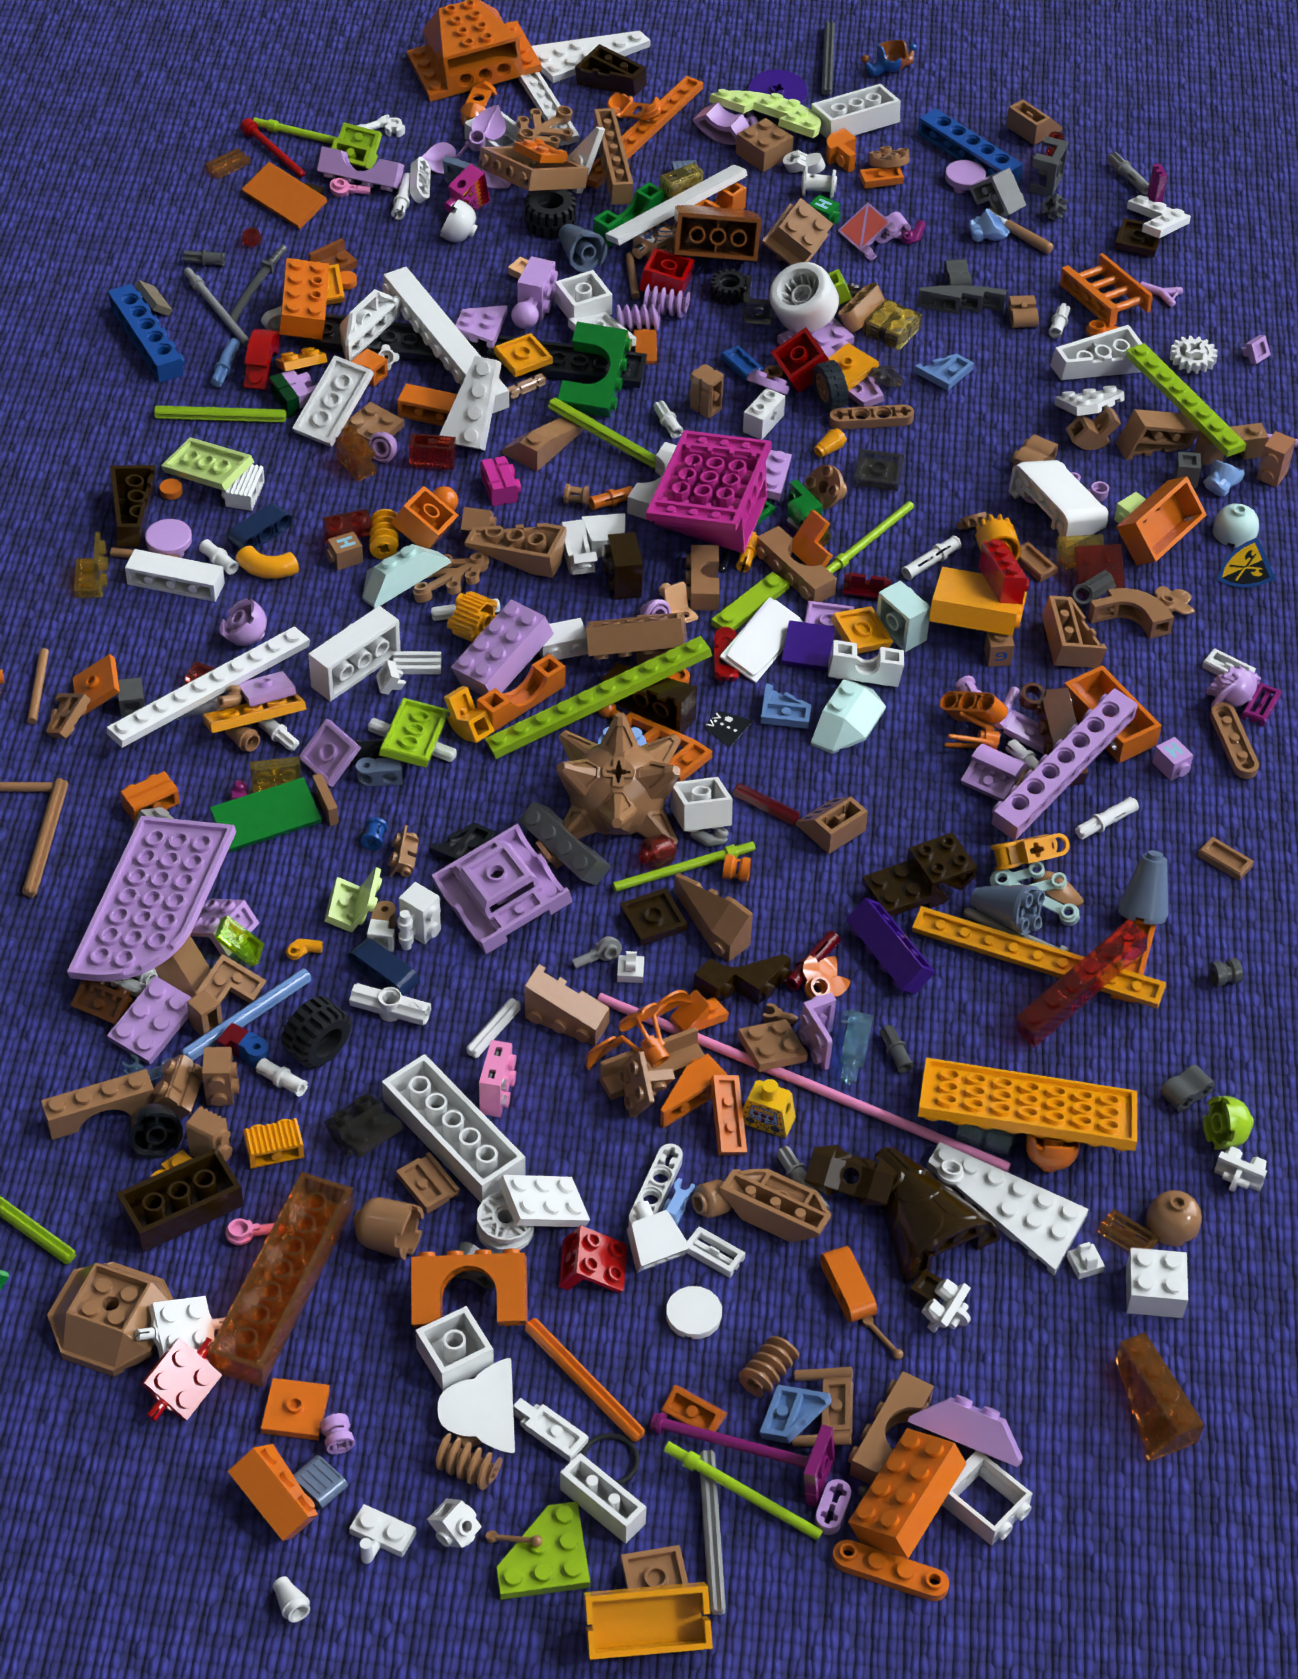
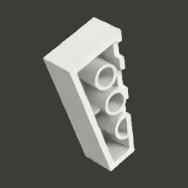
[1050,325,1143,380]

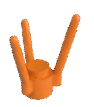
[944,712,1000,749]

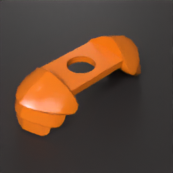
[460,80,497,126]
[607,92,661,121]

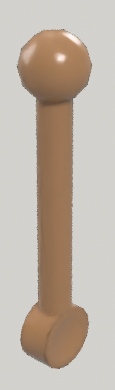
[862,1316,903,1360]
[485,1530,543,1547]

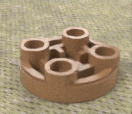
[869,146,910,168]

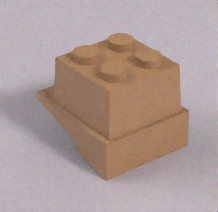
[761,198,833,265]

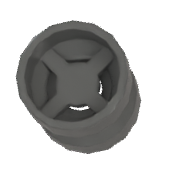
[1209,958,1243,987]

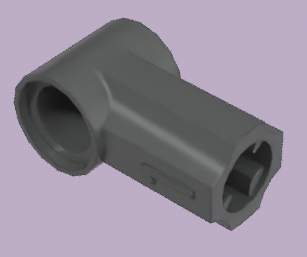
[1069,570,1116,609]

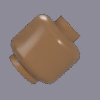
[691,1179,731,1219]

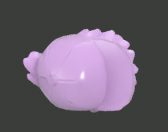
[1206,665,1261,708]

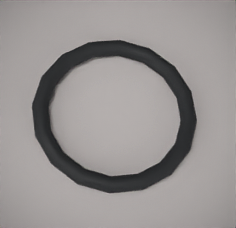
[581,1433,640,1486]

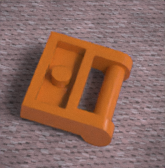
[513,138,568,163]

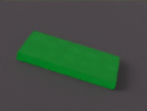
[210,777,322,853]

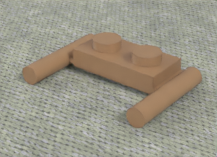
[792,1367,853,1448]

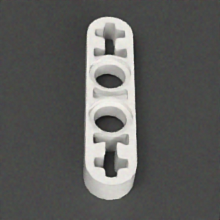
[629,1144,683,1225]

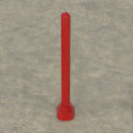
[240,118,305,177]

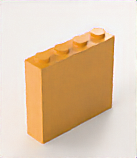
[929,567,1027,636]

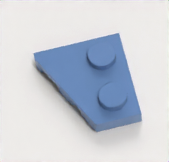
[914,354,974,391]
[761,684,811,729]
[760,1385,832,1444]

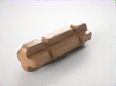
[507,373,546,399]

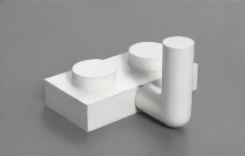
[349,1504,417,1564]

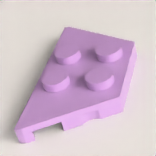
[455,305,508,348]

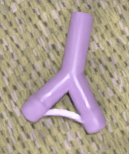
[1140,281,1183,307]

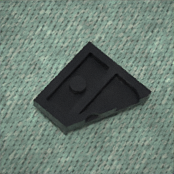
[429,822,496,863]

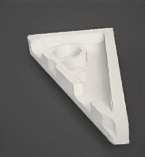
[568,127,605,193]

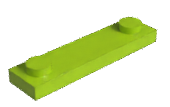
[711,572,790,631]

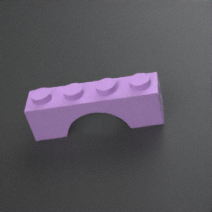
[317,146,404,192]

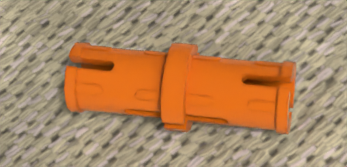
[588,486,633,510]

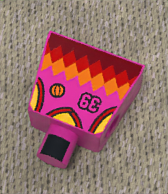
[444,164,490,212]

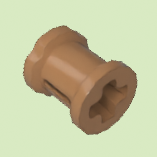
[563,483,589,506]

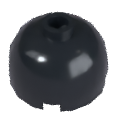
[127,1103,183,1159]

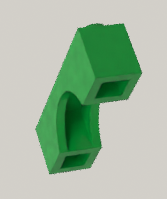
[593,182,664,247]

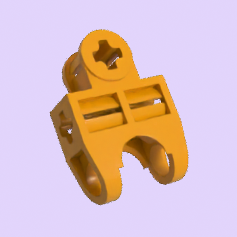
[990,833,1070,871]

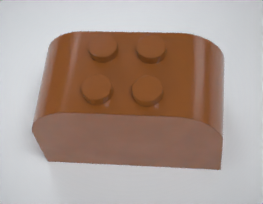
[671,205,762,261]

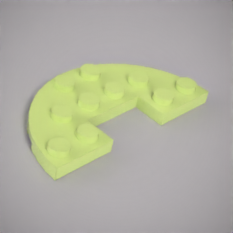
[709,89,821,138]

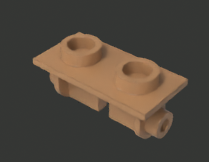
[388,825,419,878]

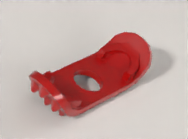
[714,626,739,682]

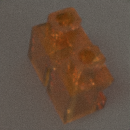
[335,425,377,481]

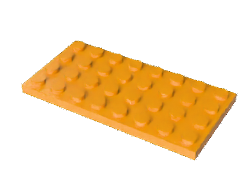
[918,1058,1137,1151]

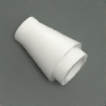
[272,1577,310,1622]

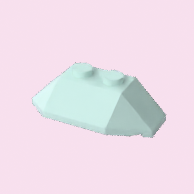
[363,544,451,608]
[811,679,886,754]

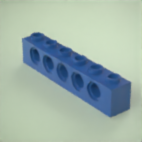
[918,108,1023,183]
[108,283,185,383]

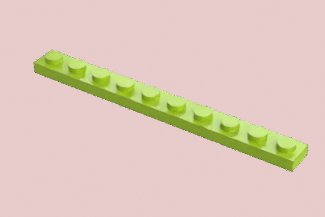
[485,636,712,759]

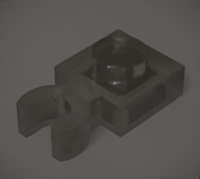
[868,366,905,387]

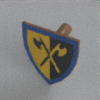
[1217,537,1276,588]

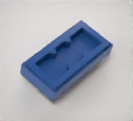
[720,345,764,382]

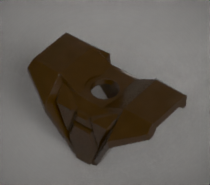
[804,1145,897,1206]

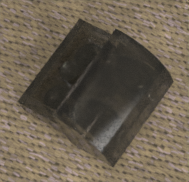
[324,1093,403,1158]

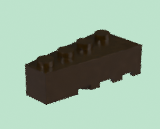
[601,663,697,734]

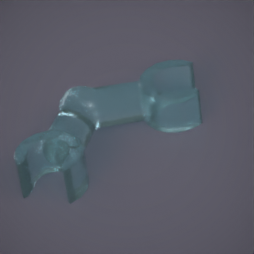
[122,1054,173,1081]

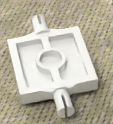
[135,1296,230,1358]

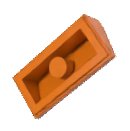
[661,1385,728,1432]

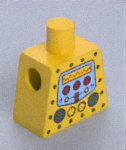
[743,1079,796,1139]

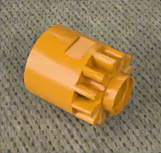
[975,514,1021,560]

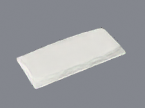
[719,597,803,684]

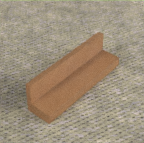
[599,1027,704,1100]

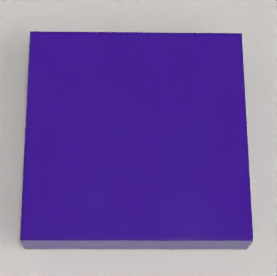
[782,620,835,671]

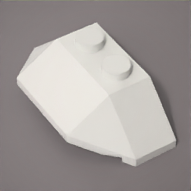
[339,289,399,361]

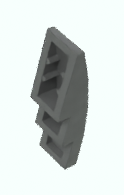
[917,285,1007,314]

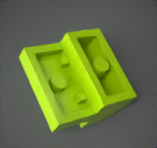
[331,122,382,169]

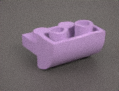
[961,744,1028,802]

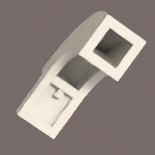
[559,519,597,575]

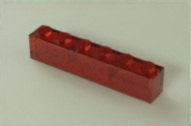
[1016,919,1148,1047]

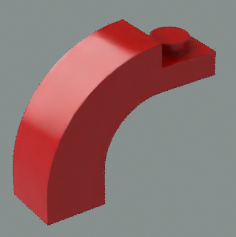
[244,329,281,391]

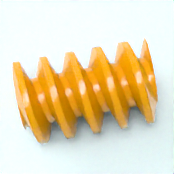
[369,509,399,560]

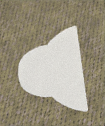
[437,1358,515,1453]

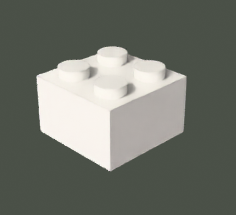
[555,270,612,318]
[670,777,733,832]
[1126,1248,1188,1318]
[415,1306,494,1391]

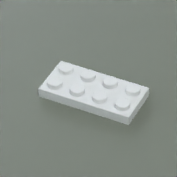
[292,355,374,447]

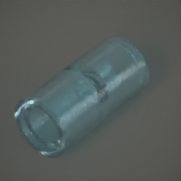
[956,1124,1016,1156]

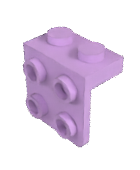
[798,992,836,1071]

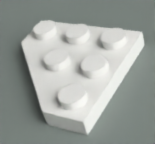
[1055,386,1124,416]

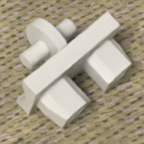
[1214,1146,1267,1192]
[921,1279,971,1333]

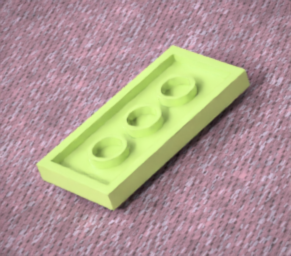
[161,437,254,491]

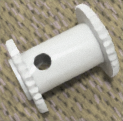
[801,167,837,199]

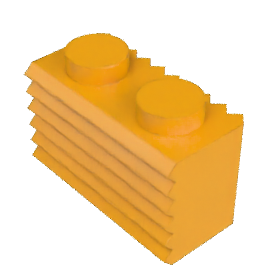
[243,1118,305,1169]

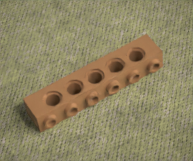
[593,108,633,205]

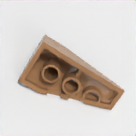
[502,417,584,471]
[464,523,567,578]

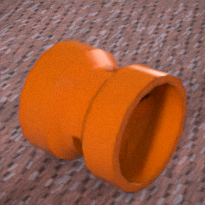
[722,854,751,883]

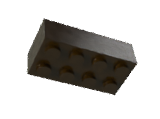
[116,1148,244,1252]

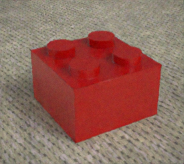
[639,248,694,296]
[771,327,830,393]

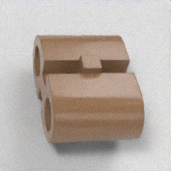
[1007,295,1039,328]

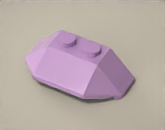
[908,1395,1023,1467]

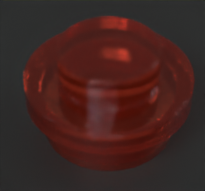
[241,228,262,247]

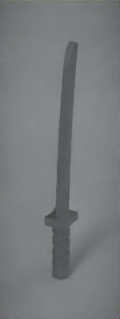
[231,245,287,323]

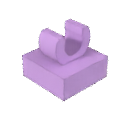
[1241,335,1270,364]

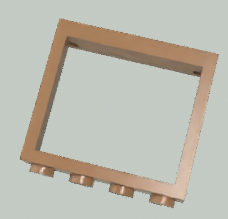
[478,146,589,191]

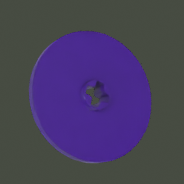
[748,70,807,105]

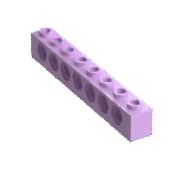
[992,688,1138,841]

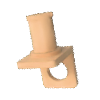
[658,582,698,623]

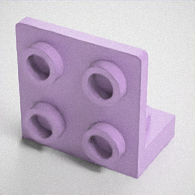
[190,898,259,957]

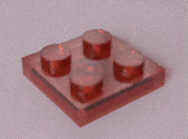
[1074,544,1125,593]

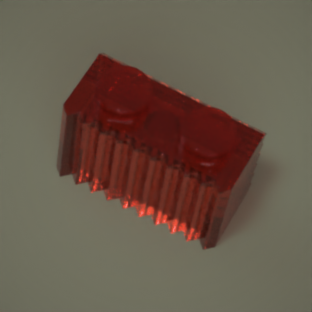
[409,433,457,470]

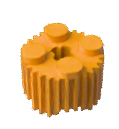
[447,591,498,642]

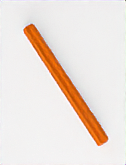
[525,1318,645,1442]

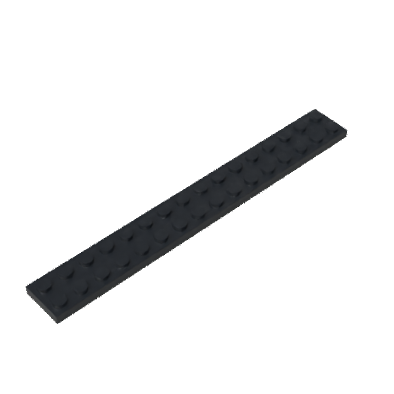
[300,314,647,388]

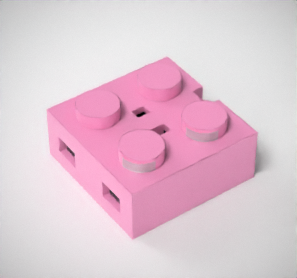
[479,1040,517,1118]

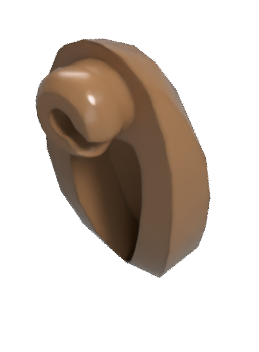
[1033,870,1084,909]

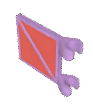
[838,203,901,261]

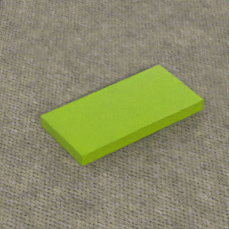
[379,698,449,768]

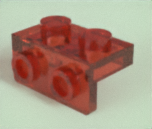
[322,509,372,544]

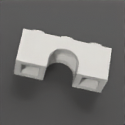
[828,640,904,687]

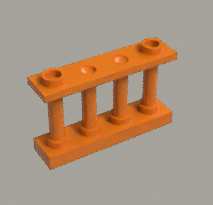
[1060,253,1153,327]

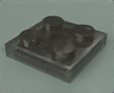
[854,449,904,491]

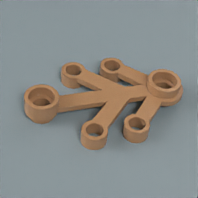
[516,106,573,149]
[413,552,490,603]

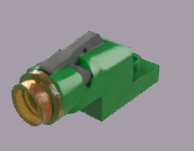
[786,479,831,546]

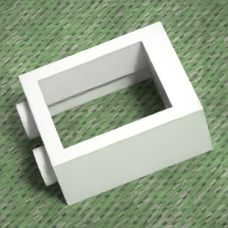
[942,1450,1032,1546]

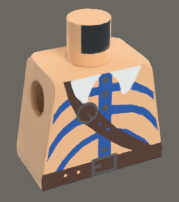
[632,222,673,259]

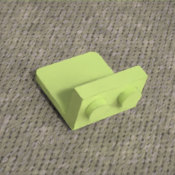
[324,867,382,933]

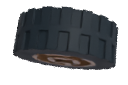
[813,360,848,411]

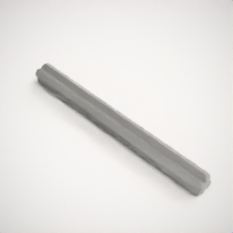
[699,1450,726,1616]

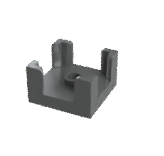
[1029,136,1069,197]

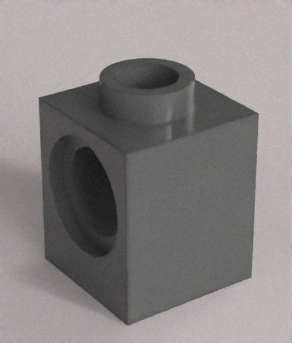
[1174,452,1201,488]
[118,677,145,717]

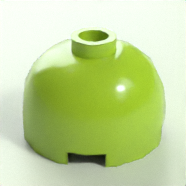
[1203,1096,1254,1150]

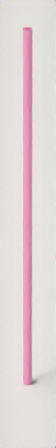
[597,993,1011,1172]

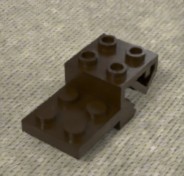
[862,832,977,916]

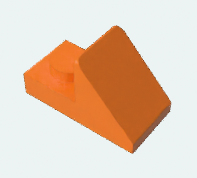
[634,329,657,364]
[670,990,729,1032]

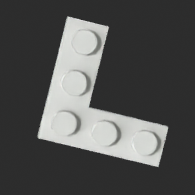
[1127,195,1191,238]

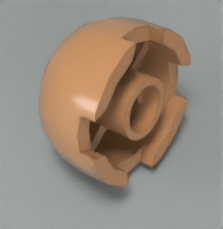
[1145,1190,1202,1246]

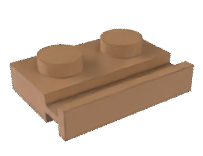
[396,1152,460,1214]

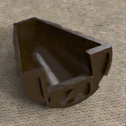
[874,1147,1000,1284]

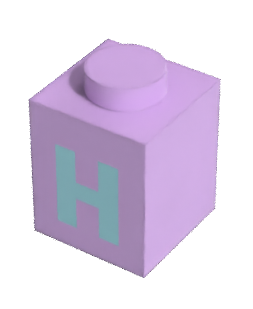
[1152,737,1193,781]

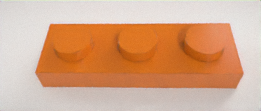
[710,1075,747,1156]

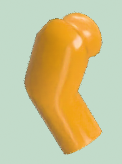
[286,938,323,960]

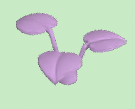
[421,105,511,189]

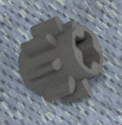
[1042,194,1068,221]

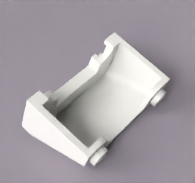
[1008,460,1108,549]

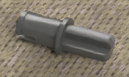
[183,249,226,266]
[880,1024,914,1073]

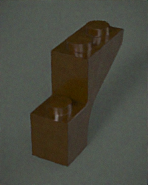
[693,954,791,1005]

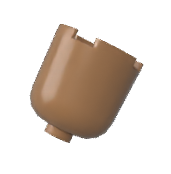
[353,1197,424,1260]

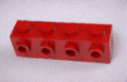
[978,539,1029,604]

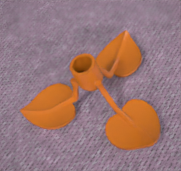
[586,990,692,1071]

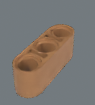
[838,283,886,333]

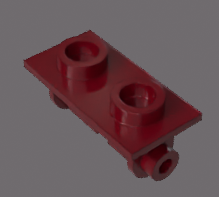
[843,572,891,599]

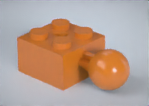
[391,486,459,549]

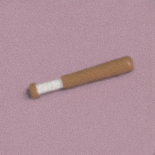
[989,208,1053,254]

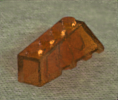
[1116,1332,1204,1462]

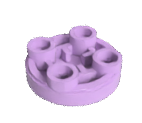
[945,160,986,193]
[746,369,789,395]
[145,519,192,558]

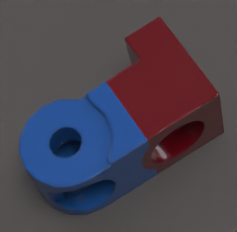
[217,1022,269,1068]

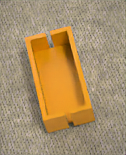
[583,1582,713,1660]

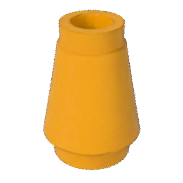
[813,428,847,458]

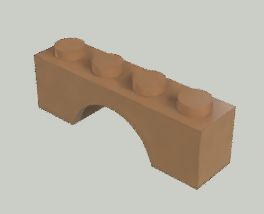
[756,526,837,602]
[41,1069,155,1140]
[848,1371,934,1485]

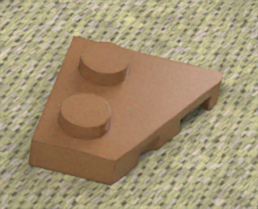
[46,693,91,739]

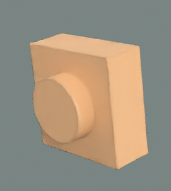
[508,257,529,279]

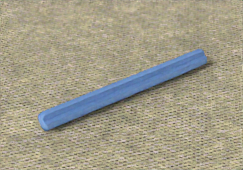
[181,968,311,1060]

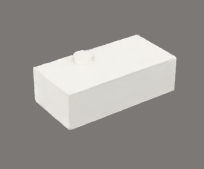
[811,84,901,138]
[308,606,400,702]

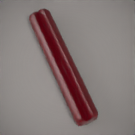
[733,783,800,825]

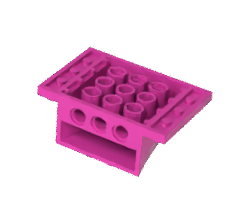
[646,430,771,553]

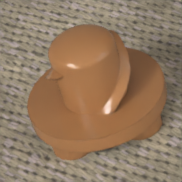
[804,464,847,510]

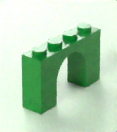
[558,321,632,418]

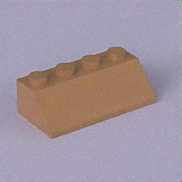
[586,612,684,659]

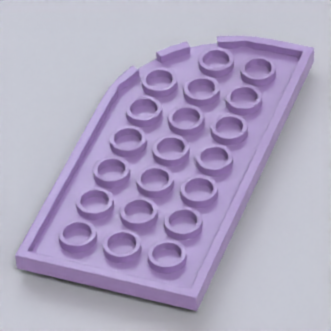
[67,816,236,982]

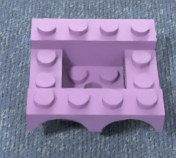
[432,824,573,954]

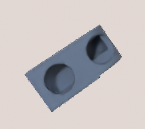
[356,757,403,786]

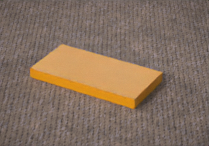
[202,693,307,733]

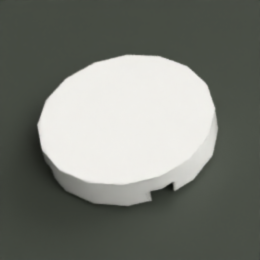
[666,1286,722,1339]

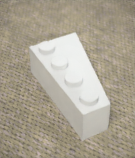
[437,356,502,451]

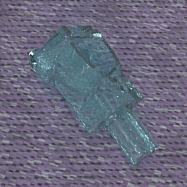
[840,1008,874,1085]

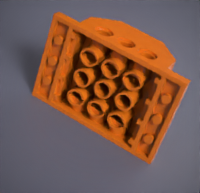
[407,0,542,102]

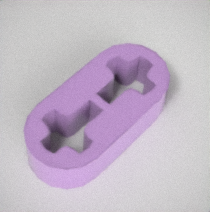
[815,1479,851,1535]

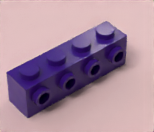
[846,898,936,994]

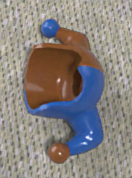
[861,40,917,77]

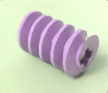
[644,284,690,318]
[616,304,660,332]

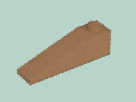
[674,873,753,962]
[155,936,227,999]

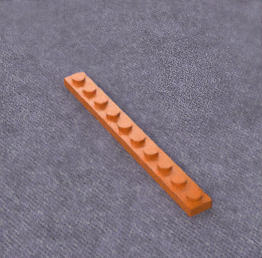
[586,76,703,189]

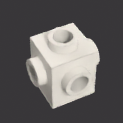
[427,1498,482,1548]

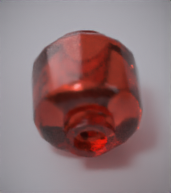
[638,834,677,870]

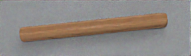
[22,778,68,898]

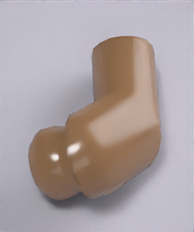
[217,685,243,708]

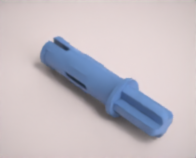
[211,338,240,388]

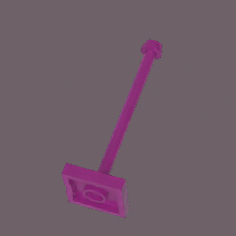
[651,1412,835,1508]

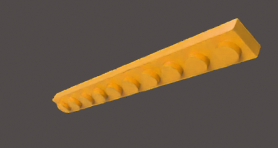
[912,906,1166,1009]

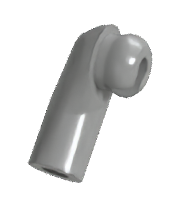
[690,827,729,847]

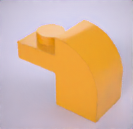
[444,686,495,743]

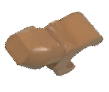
[763,1003,798,1024]

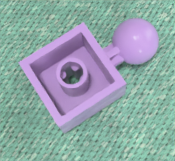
[511,256,558,329]

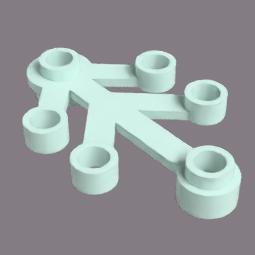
[990,861,1080,931]

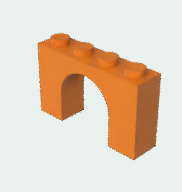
[411,1248,528,1329]

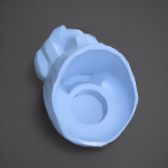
[969,209,1010,242]
[1203,460,1244,497]

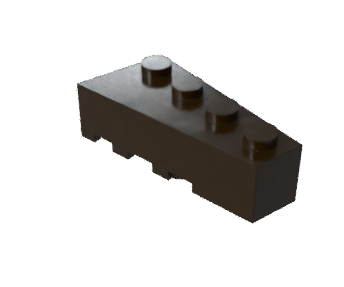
[109,465,156,548]

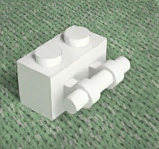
[397,882,441,950]

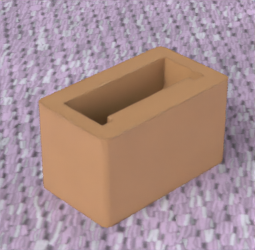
[187,990,223,1036]

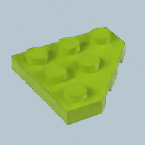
[497,1501,590,1600]

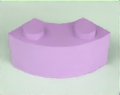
[693,102,750,145]

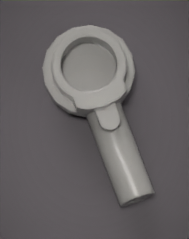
[572,936,622,969]

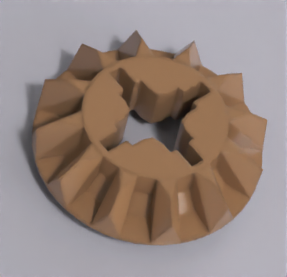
[956,512,991,530]

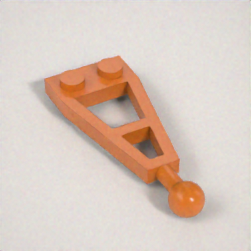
[597,703,712,782]

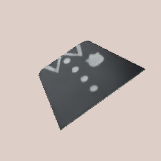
[705,711,753,747]

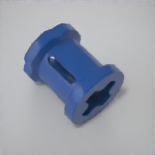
[360,817,388,850]

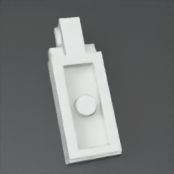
[513,1398,589,1462]

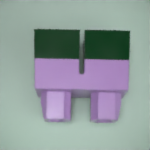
[269,370,317,418]

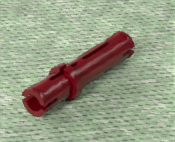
[785,931,841,991]

